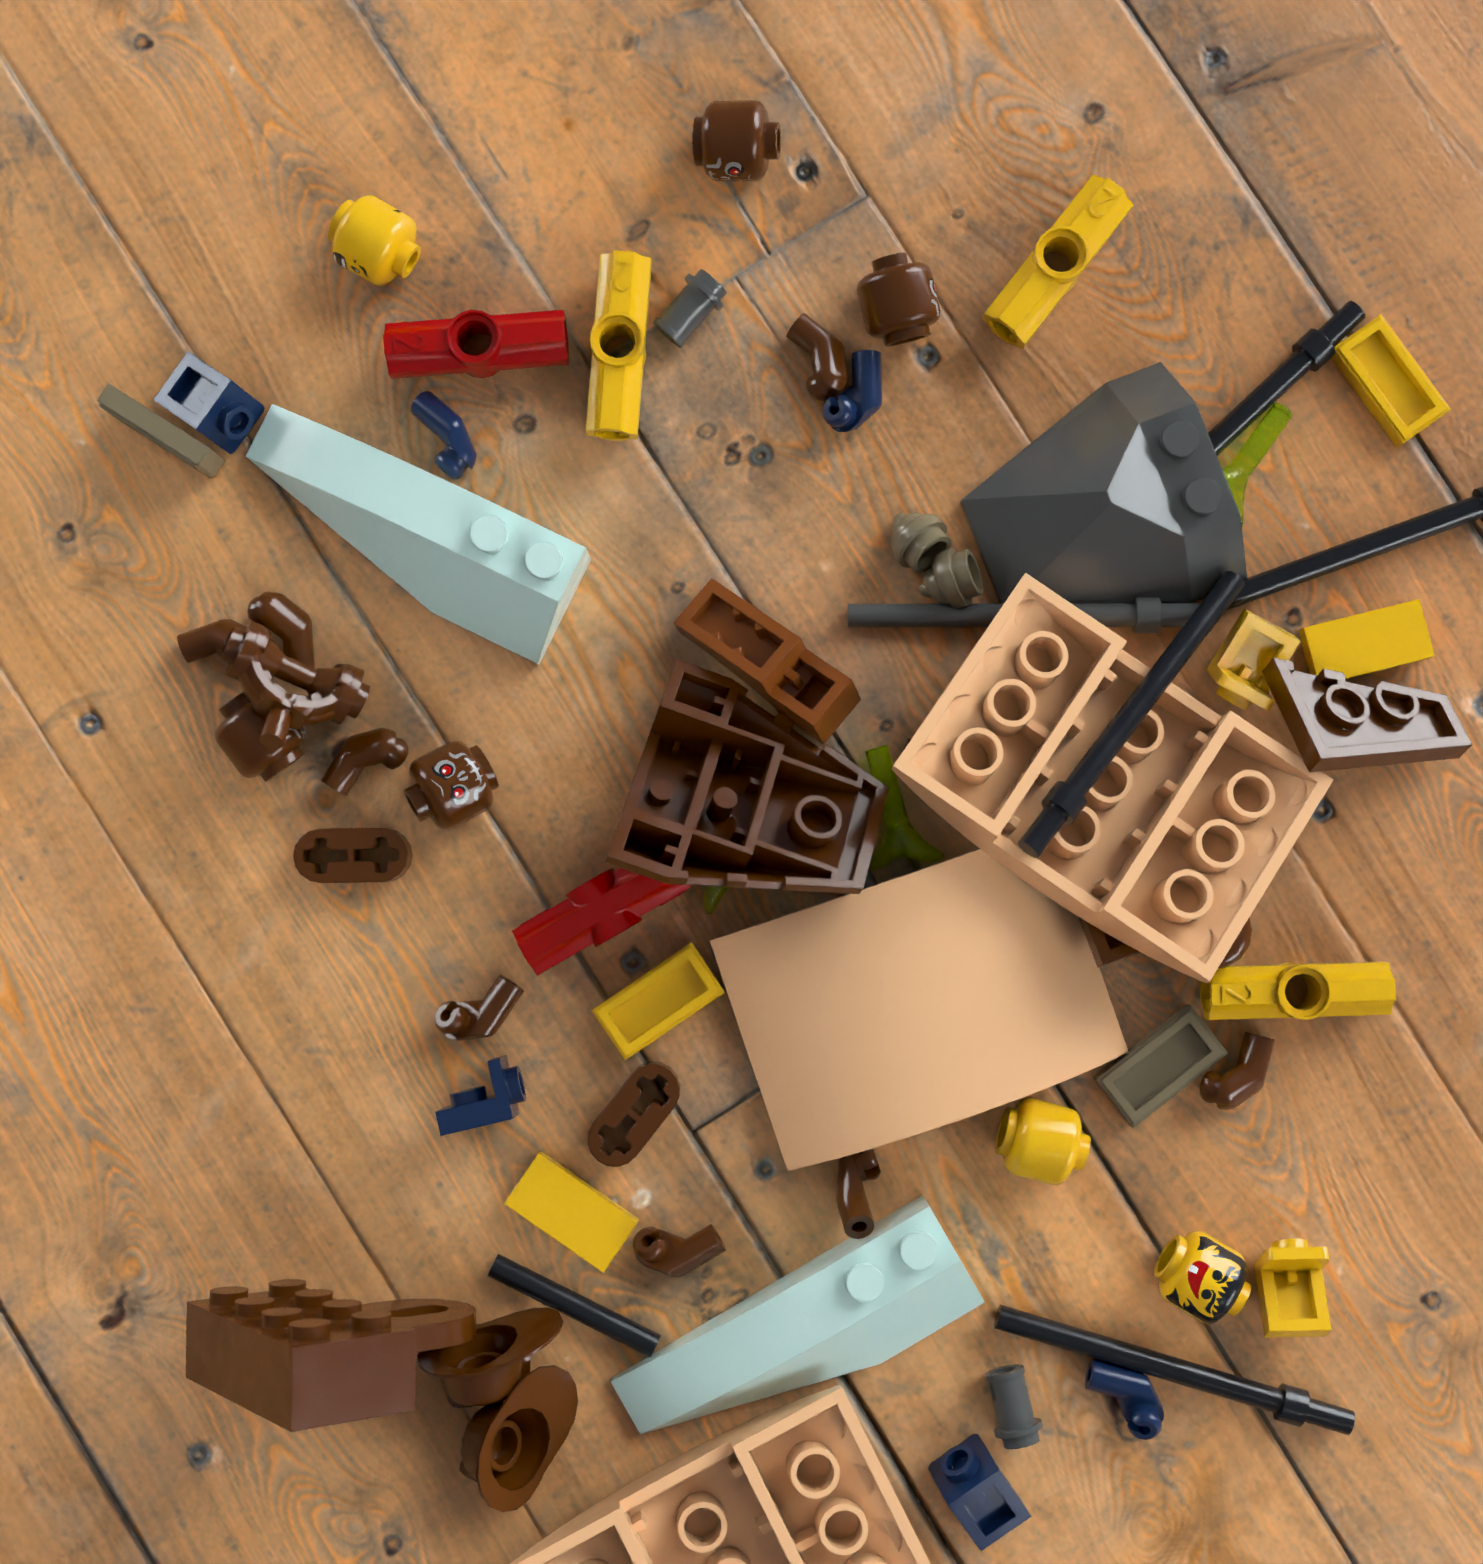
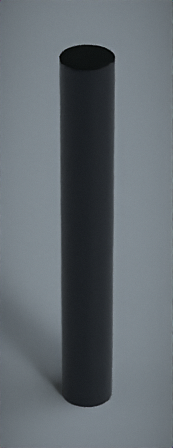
[488,1254,661,1357]

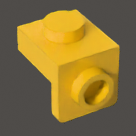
[1206,608,1301,711]
[1254,1238,1332,1338]

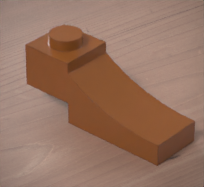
[674,578,861,745]

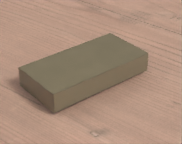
[97,383,225,478]
[1093,1004,1228,1128]

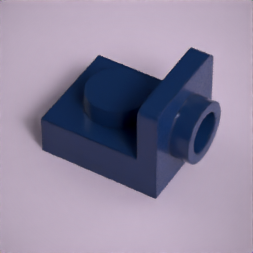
[153,352,264,454]
[435,1055,526,1136]
[928,1434,1032,1551]

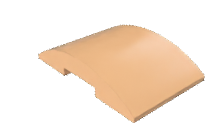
[891,573,1333,983]
[709,848,1129,1171]
[510,1385,931,1564]

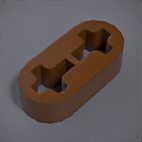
[293,828,413,883]
[588,1061,681,1167]

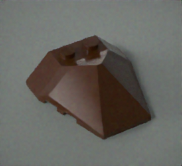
[605,659,889,894]

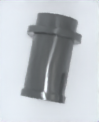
[653,269,727,348]
[985,1364,1043,1449]

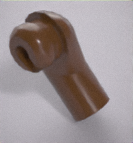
[247,592,315,668]
[434,975,524,1041]
[633,1224,726,1277]

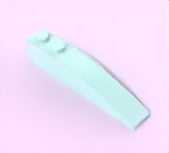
[246,404,591,665]
[610,1195,985,1435]

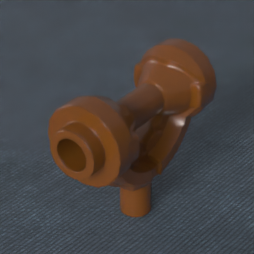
[219,620,370,749]

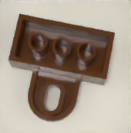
[186,1279,476,1432]

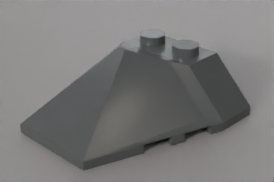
[960,362,1247,603]

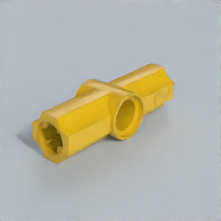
[982,174,1134,349]
[585,250,652,441]
[1199,962,1396,1020]

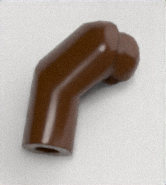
[786,313,848,402]
[177,619,246,663]
[321,728,408,796]
[1200,1032,1275,1110]
[836,1149,881,1239]

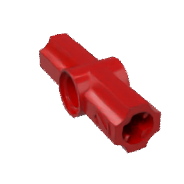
[383,310,569,379]
[512,868,694,976]

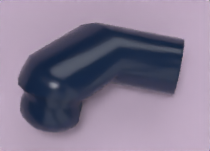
[822,350,882,432]
[411,391,477,479]
[1085,1359,1164,1440]

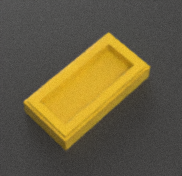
[1331,314,1451,448]
[1298,599,1435,679]
[592,942,725,1060]
[504,1150,639,1273]

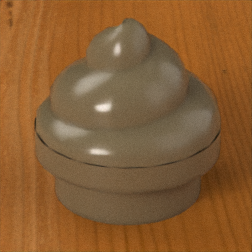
[891,512,951,573]
[919,548,984,608]

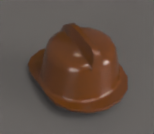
[417,1308,563,1408]
[459,1365,578,1512]

